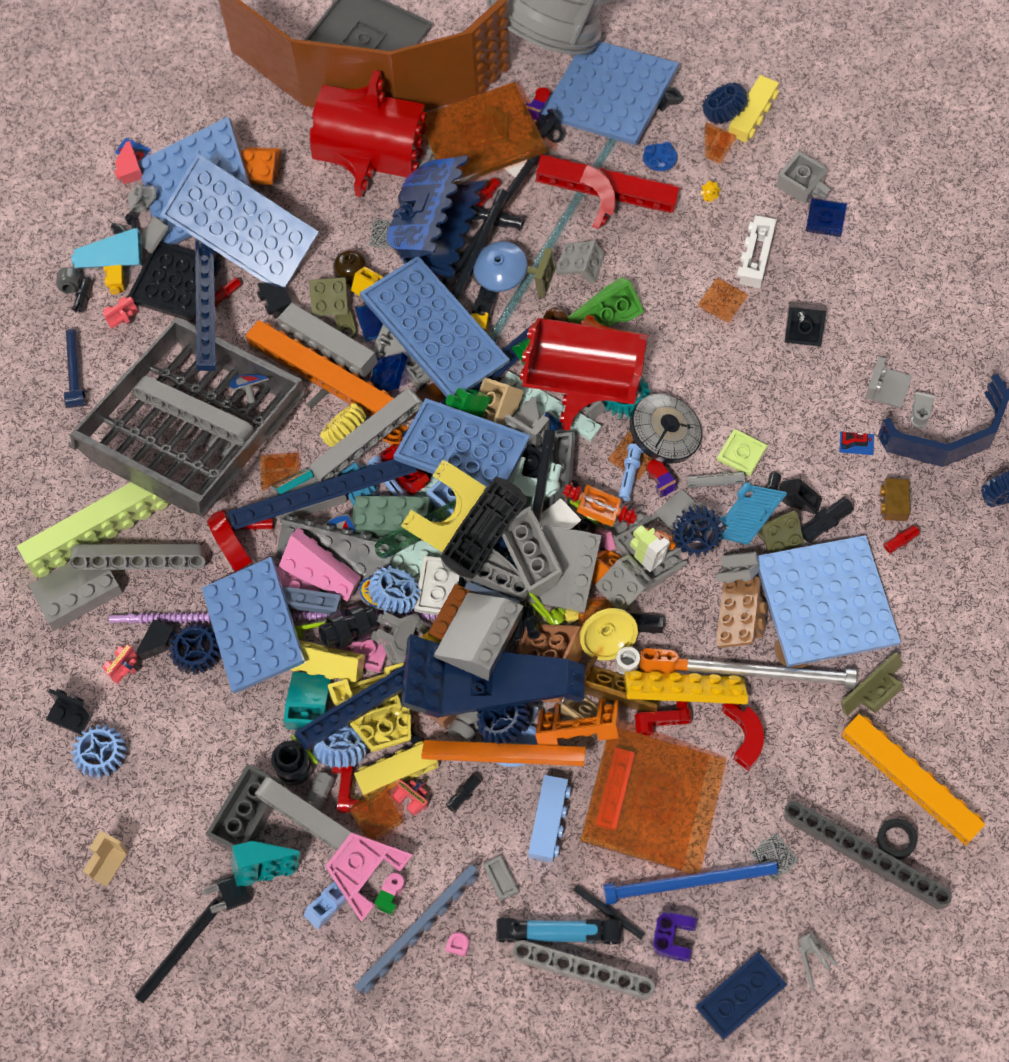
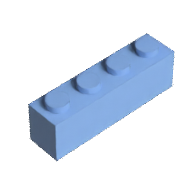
[528,775,571,863]

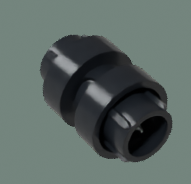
[318,604,378,650]
[271,740,312,786]

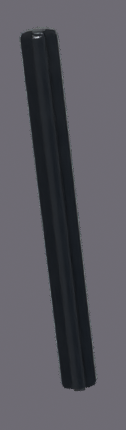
[134,898,222,1003]

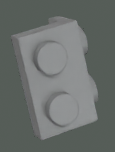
[715,552,760,583]

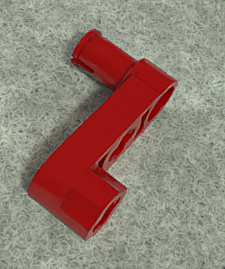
[634,701,692,737]
[332,765,370,813]

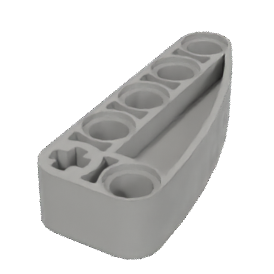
[440,549,529,602]

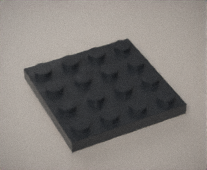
[127,242,222,323]

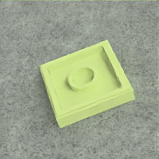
[717,429,768,477]

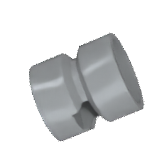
[448,712,479,742]

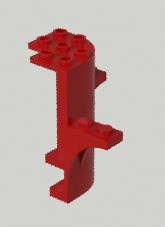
[310,70,428,197]
[520,315,648,431]

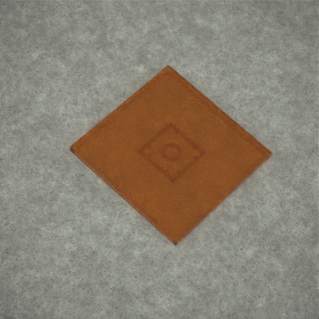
[424,82,548,185]
[579,728,727,874]

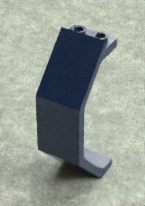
[877,374,1009,467]

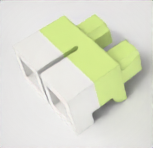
[630,525,670,572]

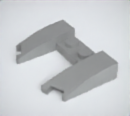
[603,506,687,592]

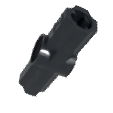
[801,497,854,543]

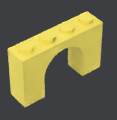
[401,460,486,552]

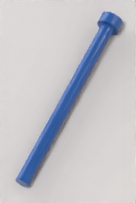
[603,862,778,905]

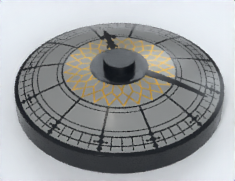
[629,394,702,464]

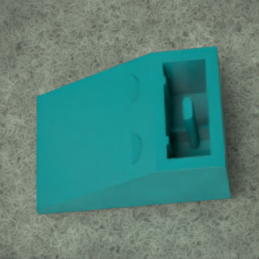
[283,672,331,730]
[231,841,300,886]

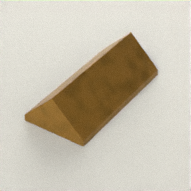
[585,664,661,712]

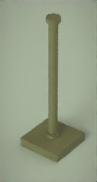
[455,248,556,298]

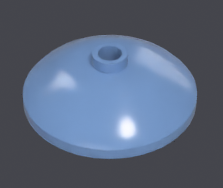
[473,241,528,292]

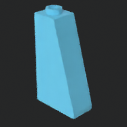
[71,228,142,269]

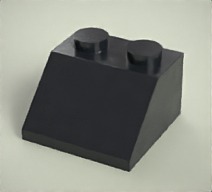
[784,302,826,347]

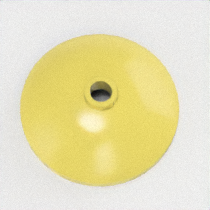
[579,608,638,661]

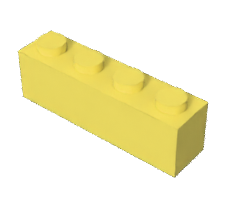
[728,75,780,143]
[290,640,365,683]
[354,741,439,800]

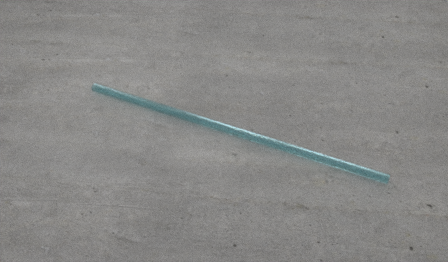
[488,138,618,342]

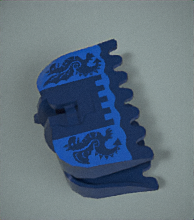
[387,155,486,277]

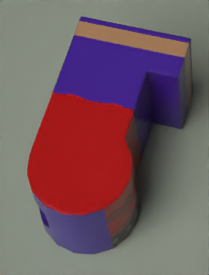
[523,87,550,120]
[647,460,677,498]

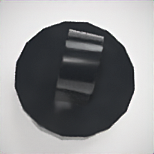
[529,109,564,143]

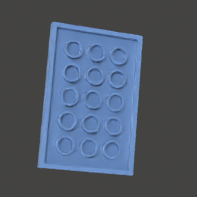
[394,398,530,491]
[202,557,306,693]

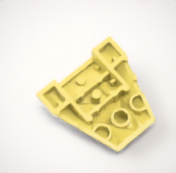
[327,663,411,752]

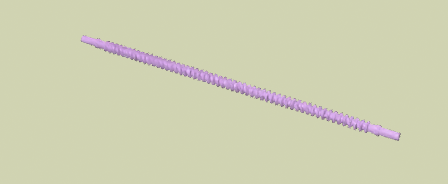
[109,610,437,624]

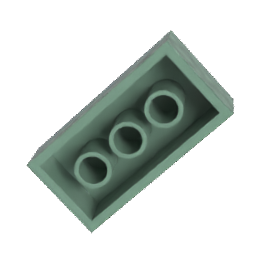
[352,496,434,542]

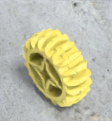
[320,403,366,448]

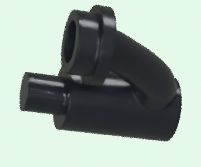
[111,212,138,235]

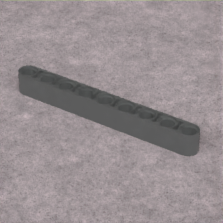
[783,801,952,910]

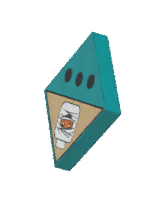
[272,468,313,494]

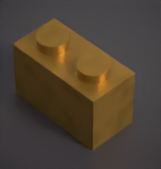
[880,478,910,521]

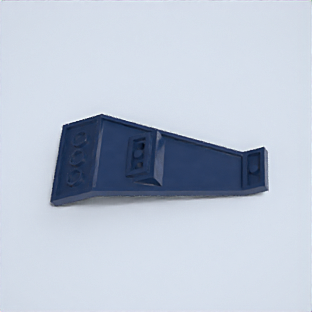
[401,634,585,718]

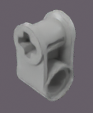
[127,184,156,213]
[403,354,433,390]
[911,391,934,428]

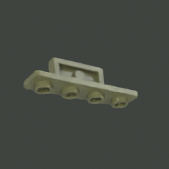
[841,652,903,716]

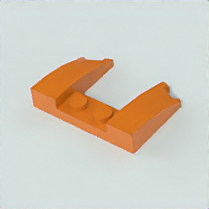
[535,698,619,746]

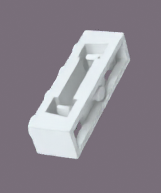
[737,215,776,288]

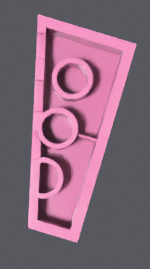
[278,527,361,602]

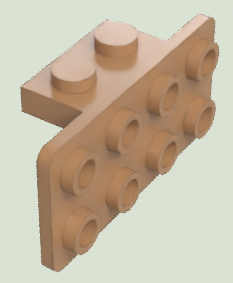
[716,576,768,648]

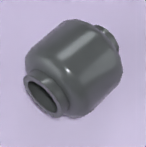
[56,267,80,294]

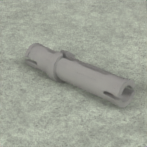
[687,472,745,488]

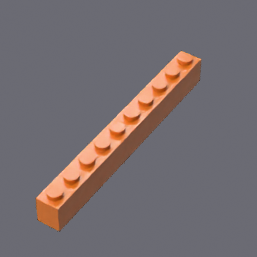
[245,320,395,431]

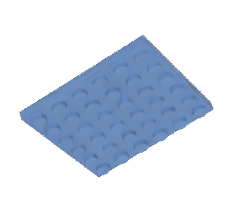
[541,41,679,146]
[138,117,252,245]

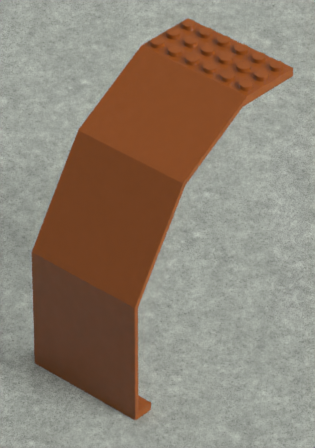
[219,0,510,111]

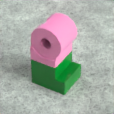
[374,873,405,916]

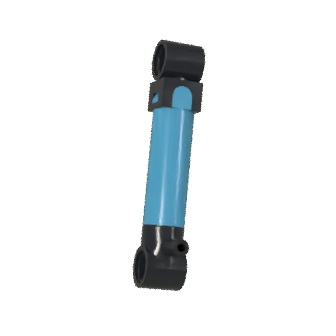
[496,918,622,944]

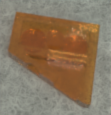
[705,123,736,164]
[260,453,299,491]

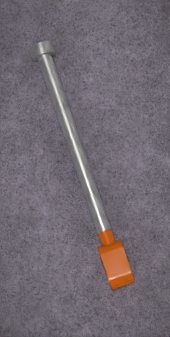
[639,648,856,689]

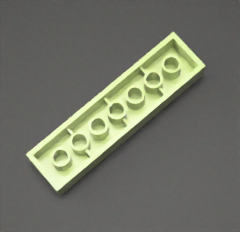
[17,482,169,578]

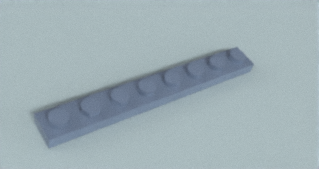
[354,864,478,995]

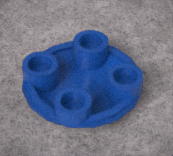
[643,142,677,171]

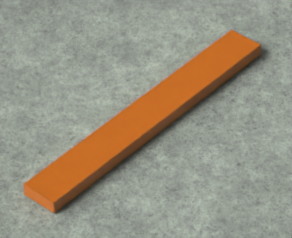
[421,740,586,766]

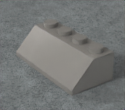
[502,506,563,597]

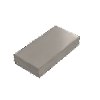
[483,855,519,902]

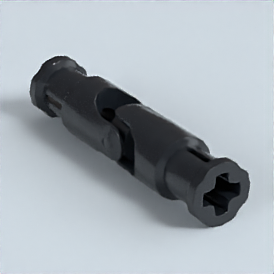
[467,205,525,231]

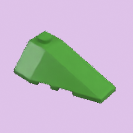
[567,277,644,326]

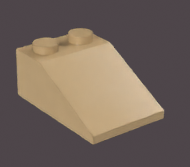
[479,378,524,426]

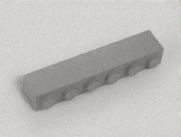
[278,303,378,378]

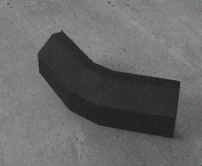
[440,477,528,579]

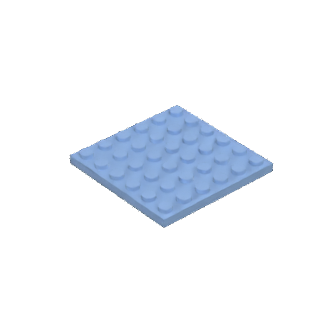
[757,535,901,667]

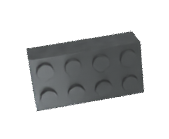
[205,764,285,852]

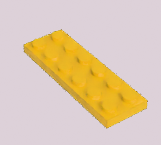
[624,670,748,704]

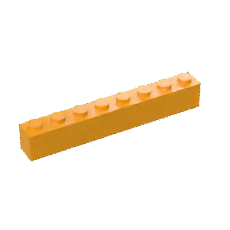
[841,714,986,846]

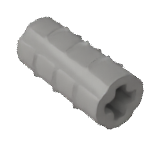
[305,772,335,811]

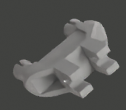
[370,612,432,665]

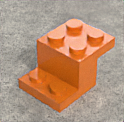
[240,147,281,185]

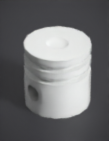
[616,647,640,675]

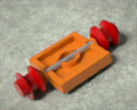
[562,482,638,527]

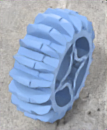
[368,566,421,616]
[71,724,127,778]
[313,725,367,769]

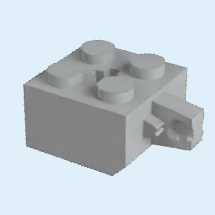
[776,151,830,205]

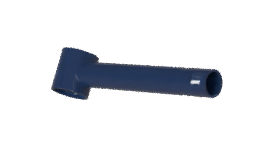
[64,329,86,408]

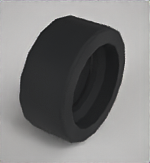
[876,818,918,860]

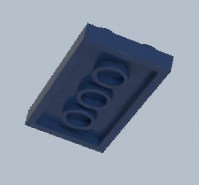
[695,952,787,1041]

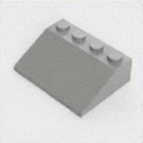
[527,525,602,614]
[29,557,123,631]
[434,593,523,681]

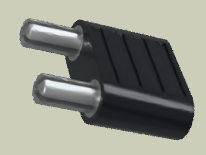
[203,874,250,913]

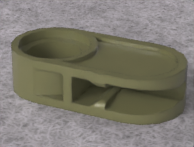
[334,309,356,339]

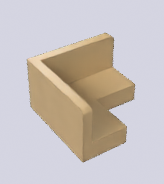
[82,830,129,886]

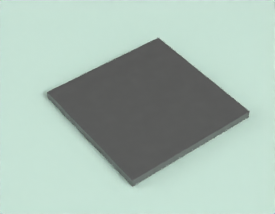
[304,0,434,51]

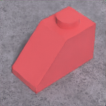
[114,141,142,184]

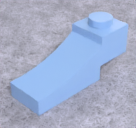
[303,881,347,930]

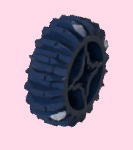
[702,82,749,124]
[981,471,1009,507]
[671,505,724,557]
[168,623,221,675]
[476,703,530,744]

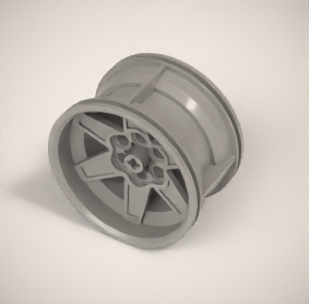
[486,0,612,55]

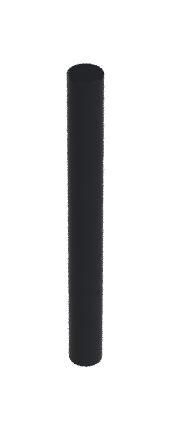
[573,884,646,940]

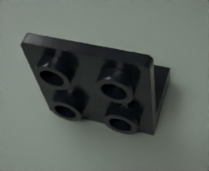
[46,689,93,736]

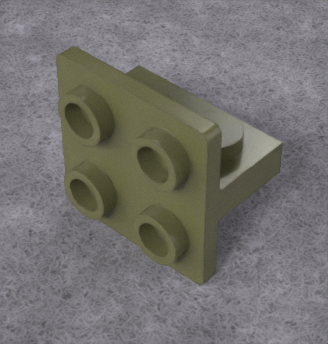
[309,278,348,316]
[757,510,804,554]

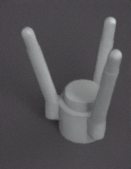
[798,933,838,990]

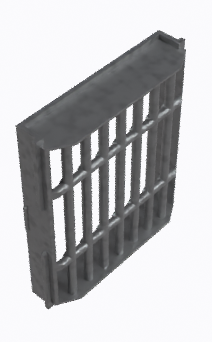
[69,317,305,518]

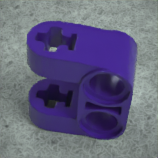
[653,913,698,962]

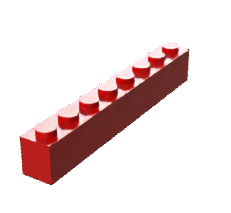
[535,155,679,213]

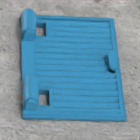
[711,482,787,545]

